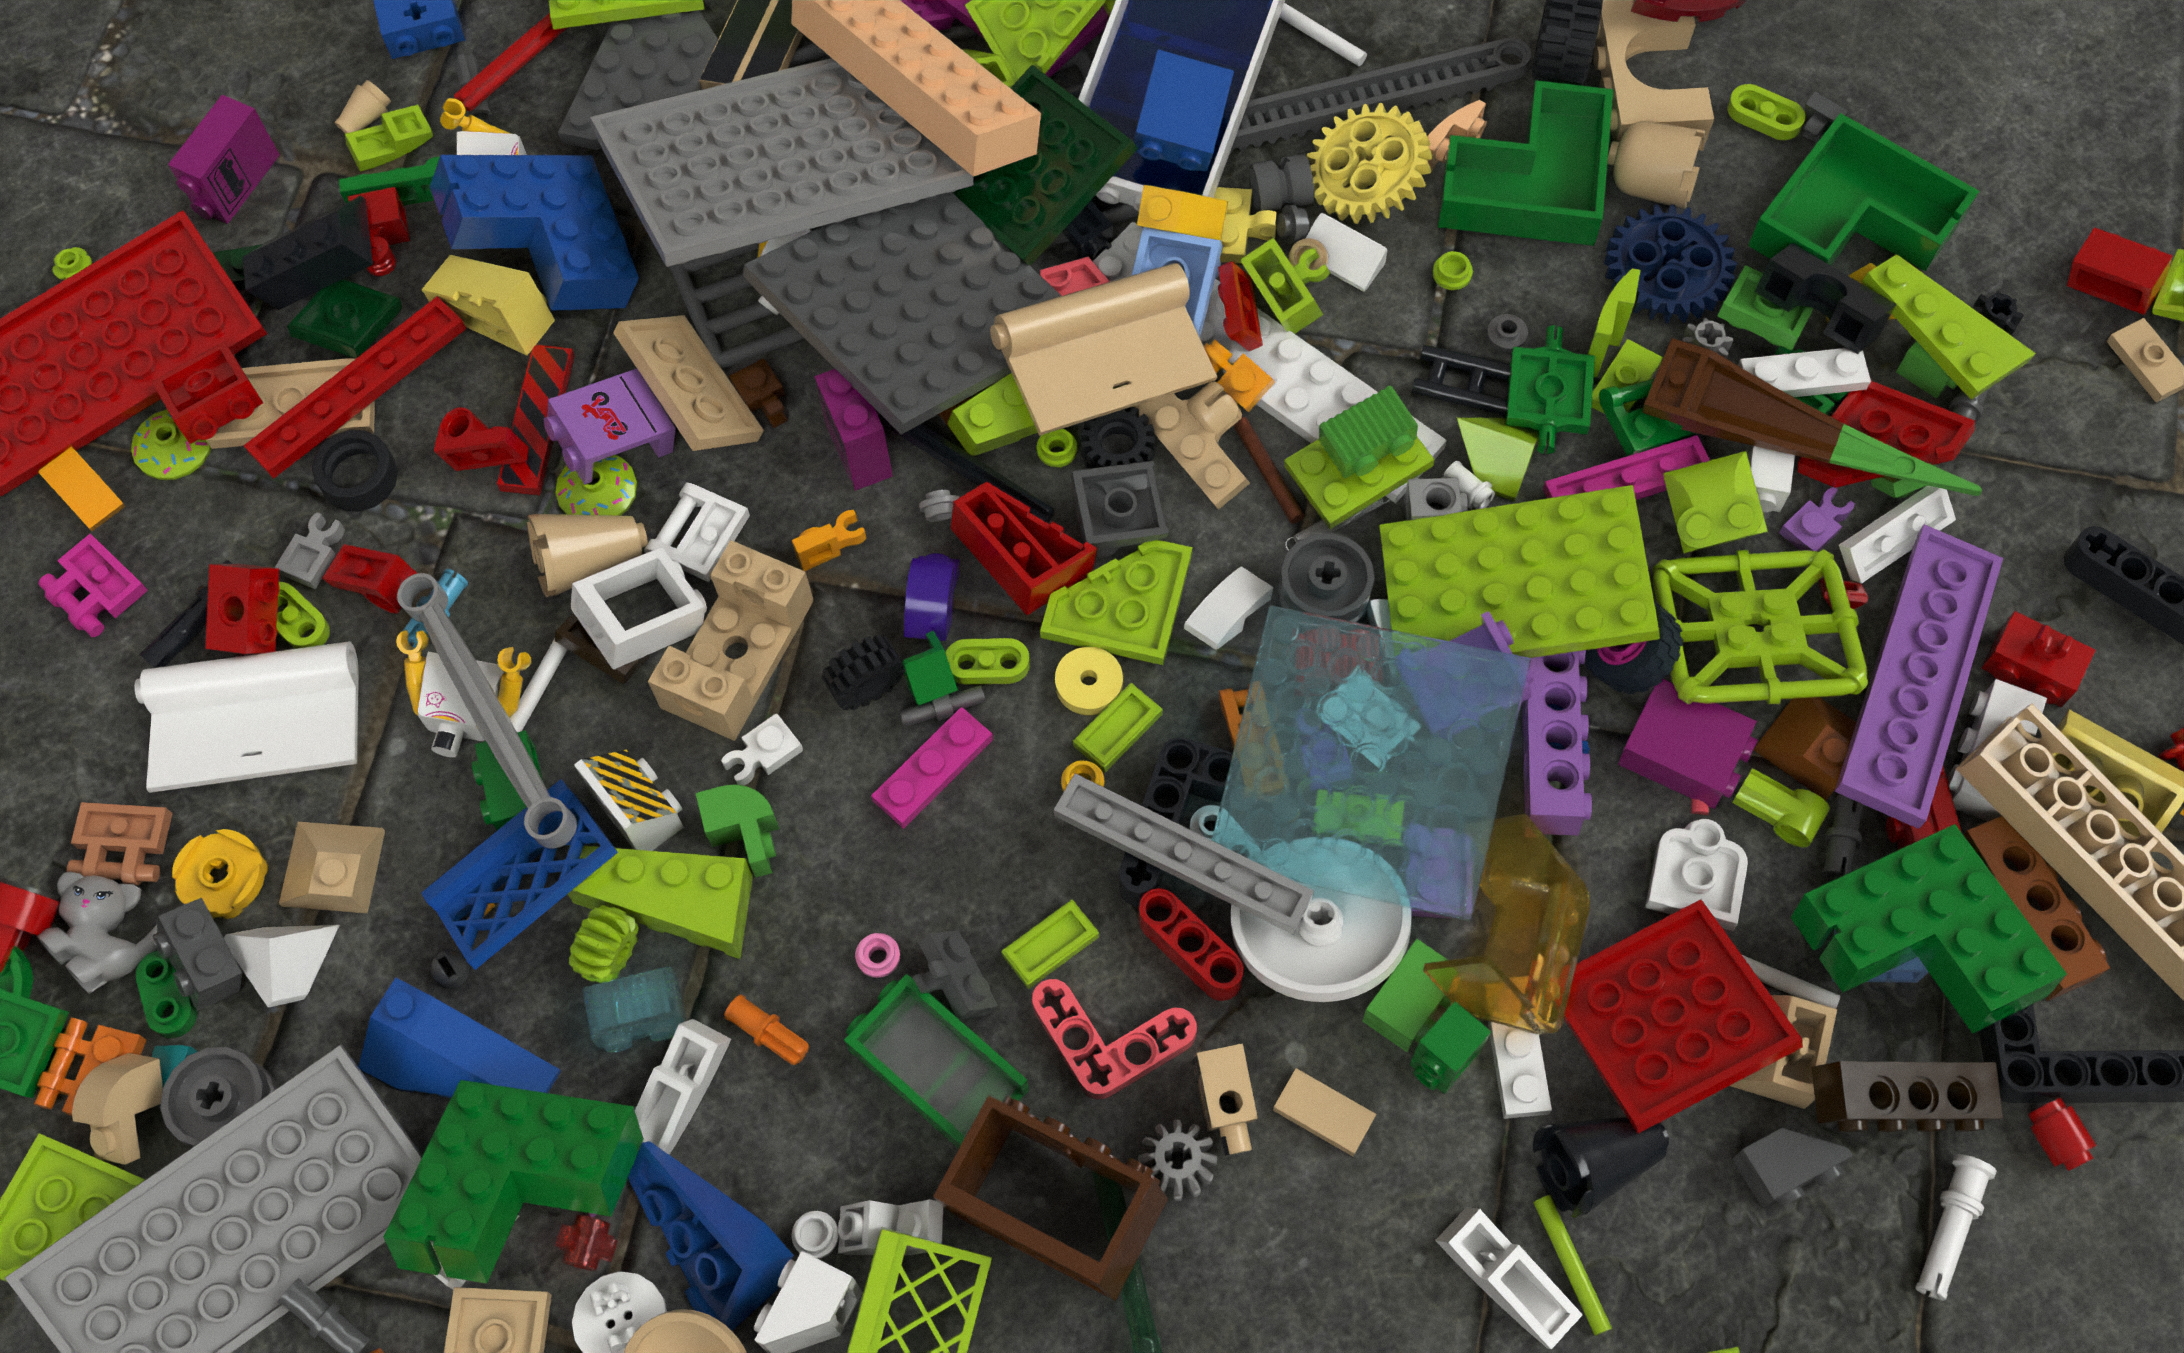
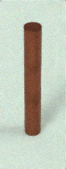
[1233,417,1305,524]

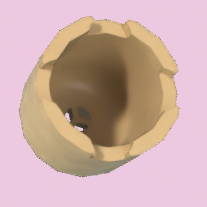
[1607,121,1706,209]

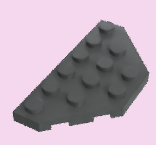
[558,10,718,150]

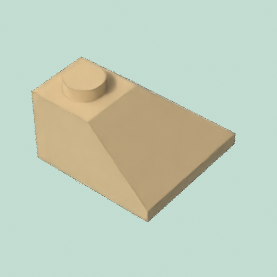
[279,822,385,913]

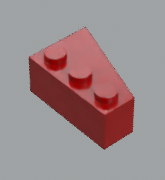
[950,481,1097,615]

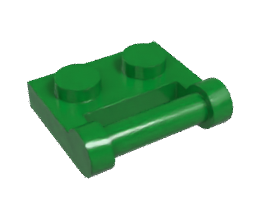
[1599,378,1699,456]

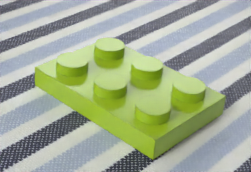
[1284,437,1434,529]

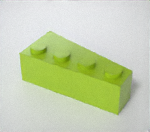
[947,373,1127,456]
[567,845,753,959]

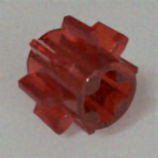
[555,1215,618,1271]

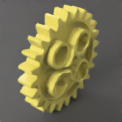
[1307,103,1433,224]

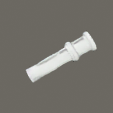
[1915,1154,1997,1301]

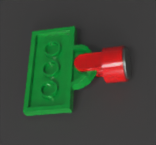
[0,877,69,1098]

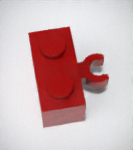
[1981,611,2096,708]

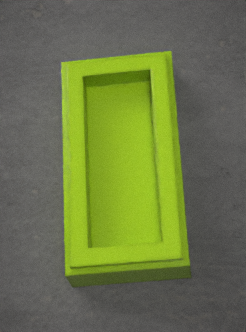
[1073,683,1163,773]
[1001,899,1099,990]

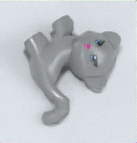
[37,871,157,994]

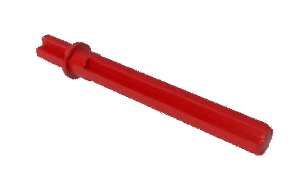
[454,13,567,112]

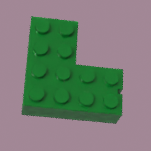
[1438,80,1613,246]
[1748,113,1980,272]
[1790,824,2067,1033]
[383,1080,644,1284]

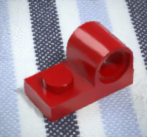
[434,407,529,471]
[322,544,418,614]

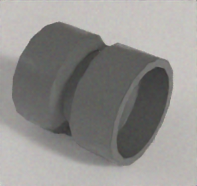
[1249,154,1314,212]

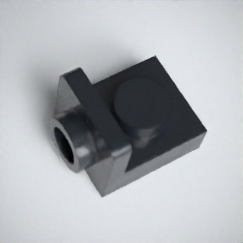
[1062,201,1113,261]

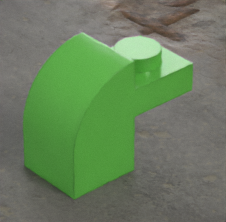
[696,785,779,878]

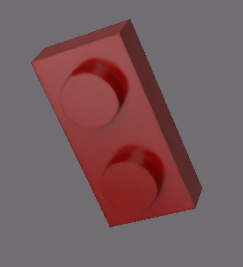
[1218,261,1263,351]

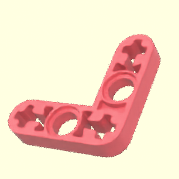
[1032,979,1197,1099]

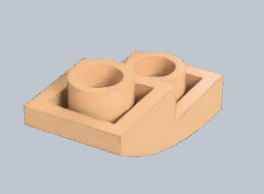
[1427,100,1487,174]

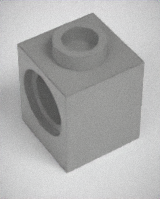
[1404,478,1468,521]

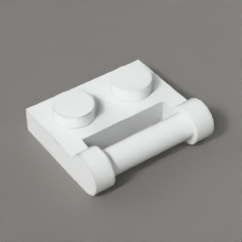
[644,483,750,582]

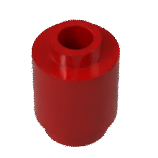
[2027,1098,2097,1171]

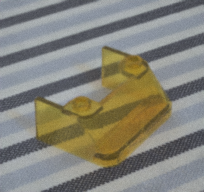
[1423,814,1590,1035]

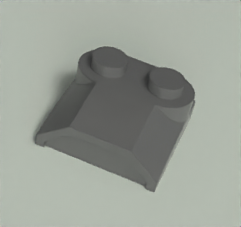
[1071,461,1169,557]

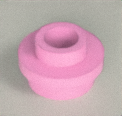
[855,933,900,978]

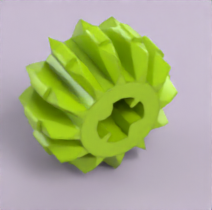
[569,904,639,985]

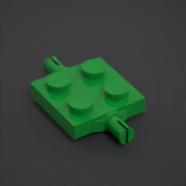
[1505,325,1595,454]

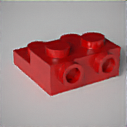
[152,341,263,444]

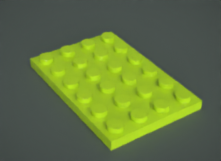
[1380,485,1660,677]

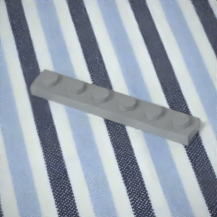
[1054,773,1314,935]

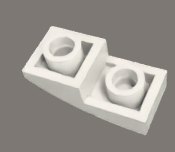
[1184,567,1274,650]

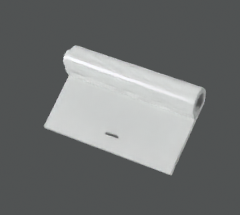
[135,641,359,793]

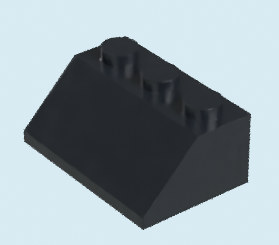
[243,195,373,310]

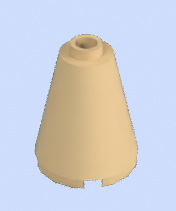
[527,514,648,598]

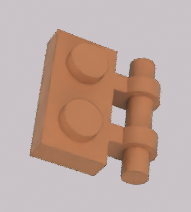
[67,802,173,886]

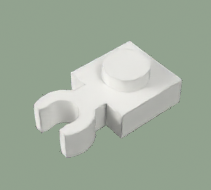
[721,713,803,786]

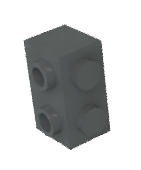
[153,898,242,1011]

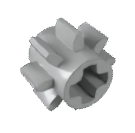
[1682,318,1733,358]

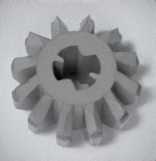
[1138,1119,1217,1201]

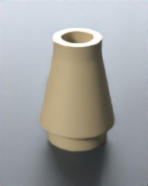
[334,80,391,134]

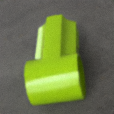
[1732,768,1830,848]

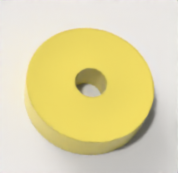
[1055,647,1123,716]

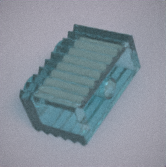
[582,966,686,1052]

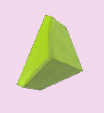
[1456,417,1539,502]

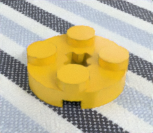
[172,829,268,919]

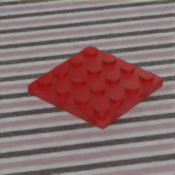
[1543,899,1803,1134]

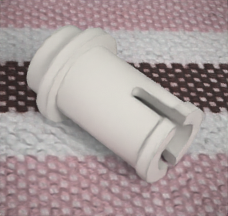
[1442,461,1495,510]

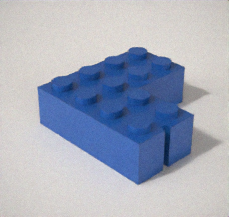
[430,155,639,311]

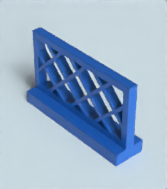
[421,779,618,970]

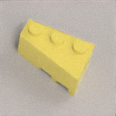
[422,255,555,355]

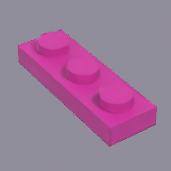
[871,707,993,829]

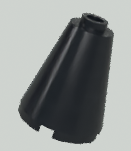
[1533,1117,1669,1218]

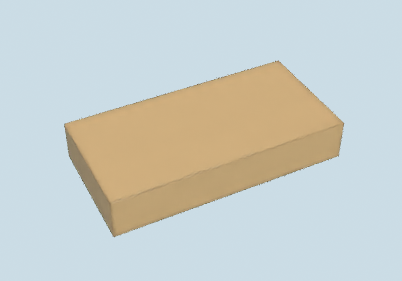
[1273,1068,1376,1157]

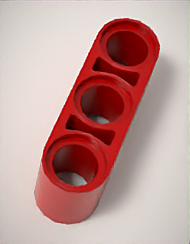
[1139,888,1244,1001]

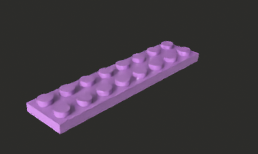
[1834,524,2003,829]

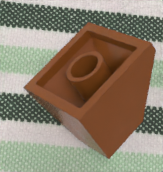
[1753,697,1856,801]

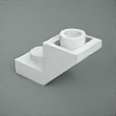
[838,1200,943,1255]

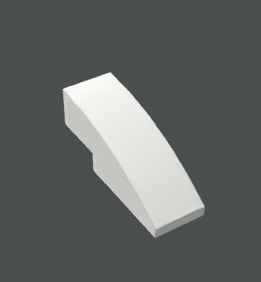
[635,1019,731,1155]
[1435,1207,1582,1349]

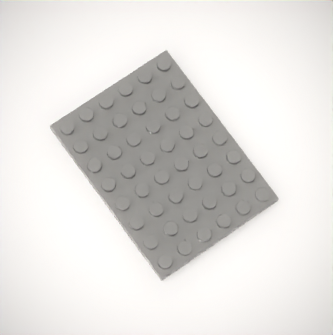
[590,58,974,267]

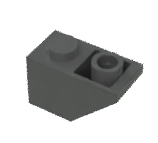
[1732,1128,1853,1208]

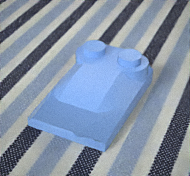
[1131,227,1223,338]

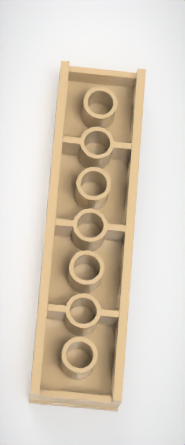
[1955,703,2184,1001]

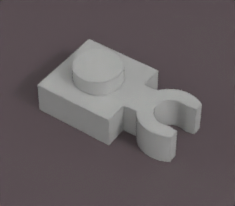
[274,512,345,589]

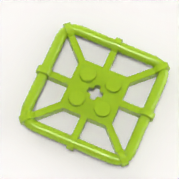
[1652,549,1868,704]

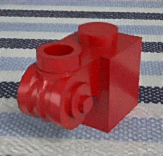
[348,187,410,276]

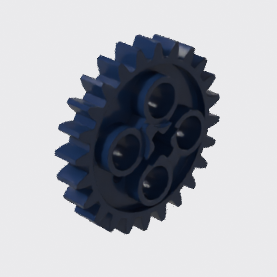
[1604,204,1737,323]

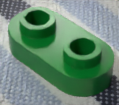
[136,951,197,1038]

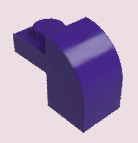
[904,553,960,641]

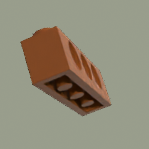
[1963,816,2110,1002]

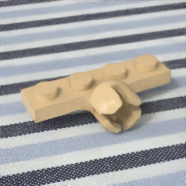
[1133,381,1250,510]

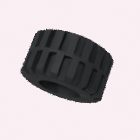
[1532,0,1603,86]

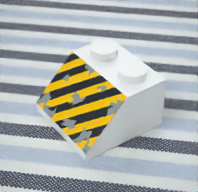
[574,749,684,851]

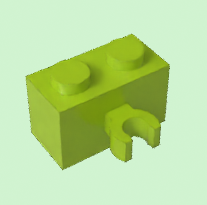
[1240,237,1330,334]

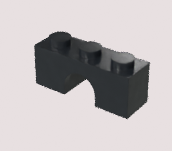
[1755,243,1896,354]

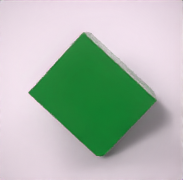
[903,631,958,706]

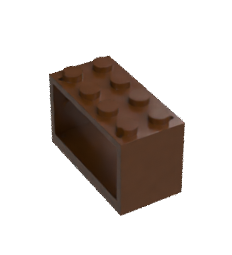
[933,1095,1168,1301]

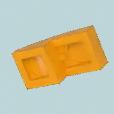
[38,447,125,532]

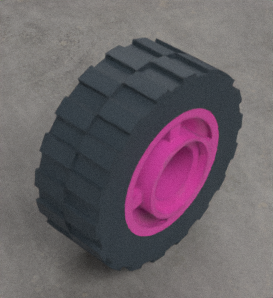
[1584,601,1683,694]

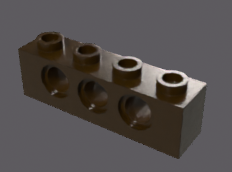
[1811,1061,2003,1132]

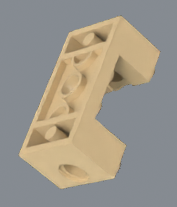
[648,540,814,741]

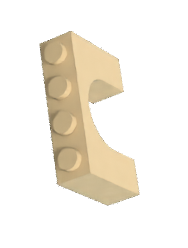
[1594,0,1714,143]

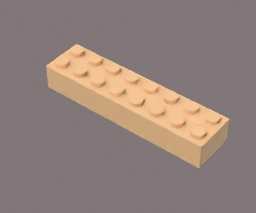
[791,0,1041,177]

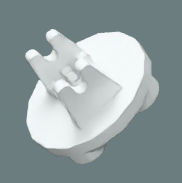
[572,1272,667,1353]

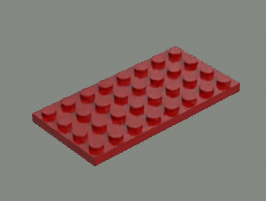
[0,210,267,497]

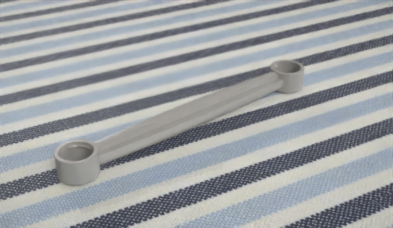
[397,573,577,849]

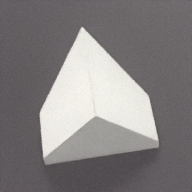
[224,925,340,1008]

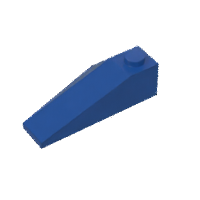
[358,977,561,1098]
[628,1141,794,1331]

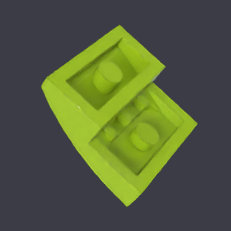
[1587,268,1641,377]

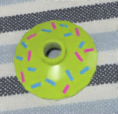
[131,409,212,480]
[555,455,637,516]

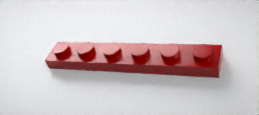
[243,296,466,479]

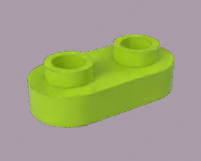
[1727,84,1805,140]
[277,582,330,649]
[945,638,1030,685]

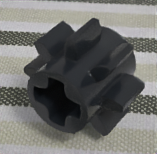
[1973,291,2024,336]

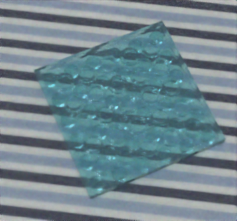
[1212,605,1531,922]

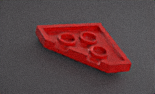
[1798,381,1975,488]

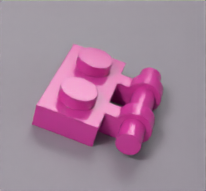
[38,534,148,637]

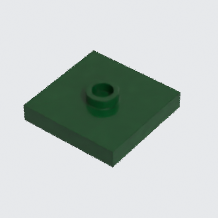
[287,279,402,358]

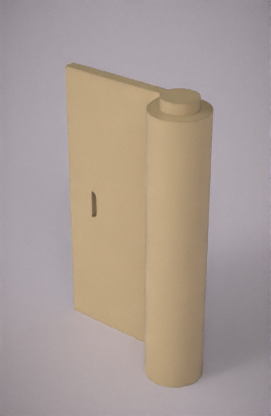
[990,263,1217,436]

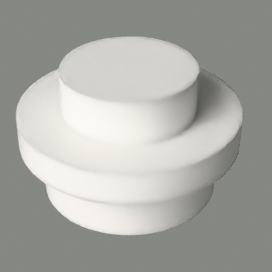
[792,1211,839,1259]

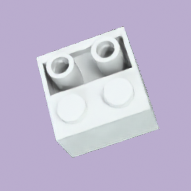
[754,1251,863,1353]

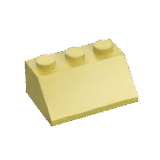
[2053,709,2184,837]

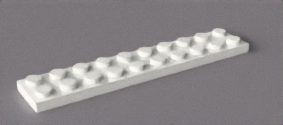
[1093,221,1447,504]

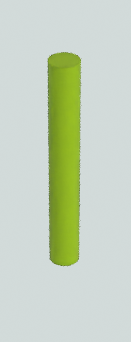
[1533,1195,1612,1336]

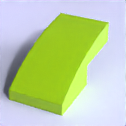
[345,105,433,172]

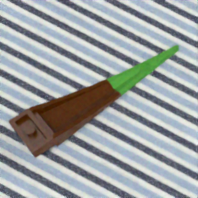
[1643,338,1982,496]

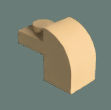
[72,1053,163,1165]

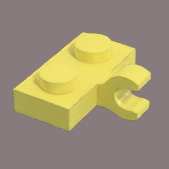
[1214,187,1277,263]

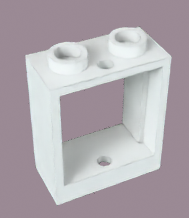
[571,547,707,670]

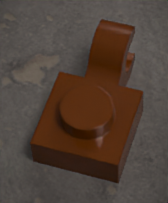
[728,358,788,428]

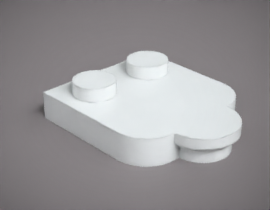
[1645,819,1748,931]

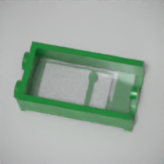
[844,974,1029,1149]

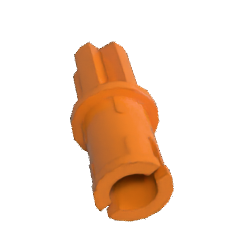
[724,994,809,1065]

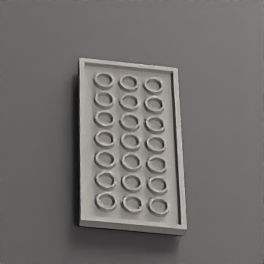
[5,1044,423,1353]

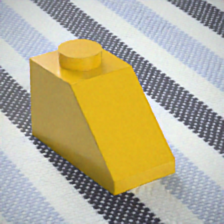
[1137,185,1228,240]

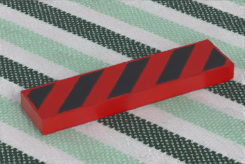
[497,345,575,496]

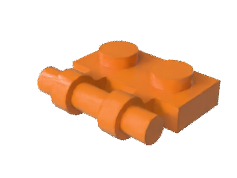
[34,1018,146,1116]

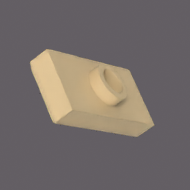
[2106,318,2184,403]

